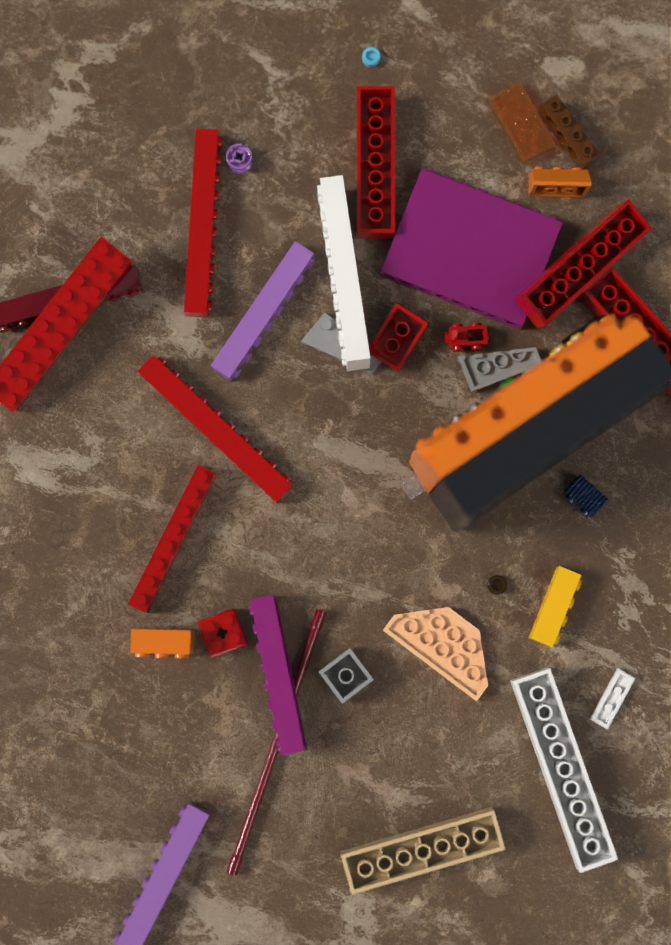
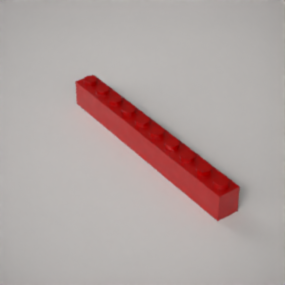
[184,128,223,318]
[137,355,292,503]

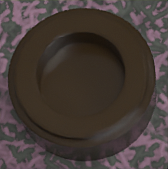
[487,575,507,595]

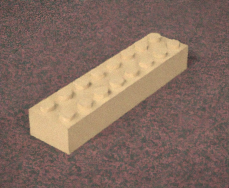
[341,807,506,895]

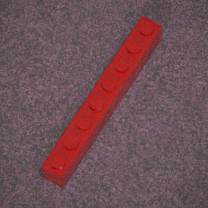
[128,465,217,613]

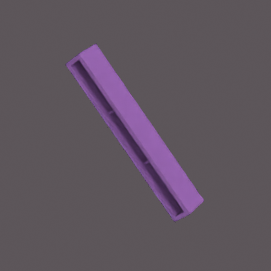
[210,241,315,381]
[113,801,211,945]

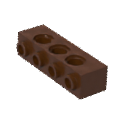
[538,94,600,170]

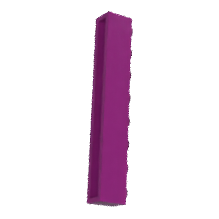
[249,594,308,756]

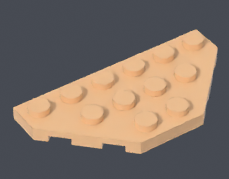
[383,607,488,701]

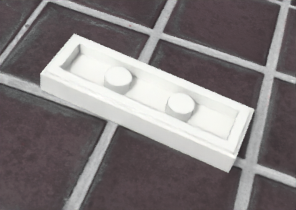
[590,668,636,729]

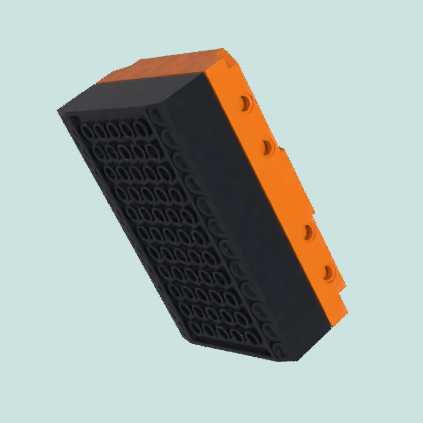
[409,314,671,532]

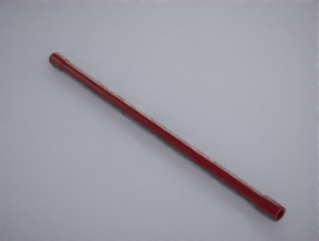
[226,609,327,876]

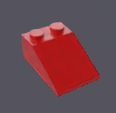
[369,303,431,372]

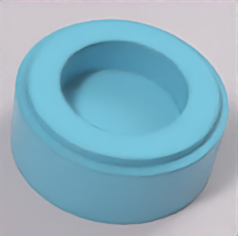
[362,47,381,68]

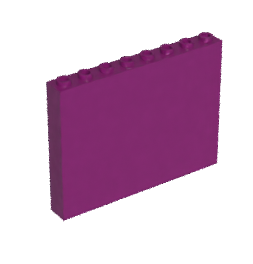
[380,169,563,330]

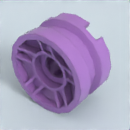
[226,144,253,174]

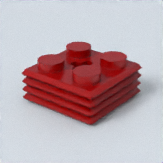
[198,608,247,658]

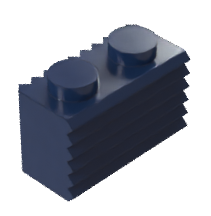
[562,474,609,518]

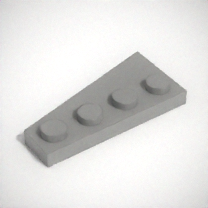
[301,312,382,374]
[458,347,542,392]

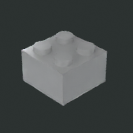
[319,648,374,704]

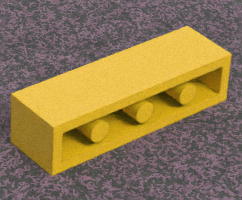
[528,566,582,647]

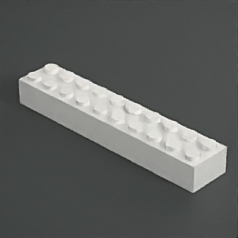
[317,175,370,371]
[510,668,618,873]

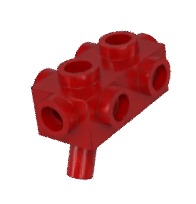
[444,323,491,352]

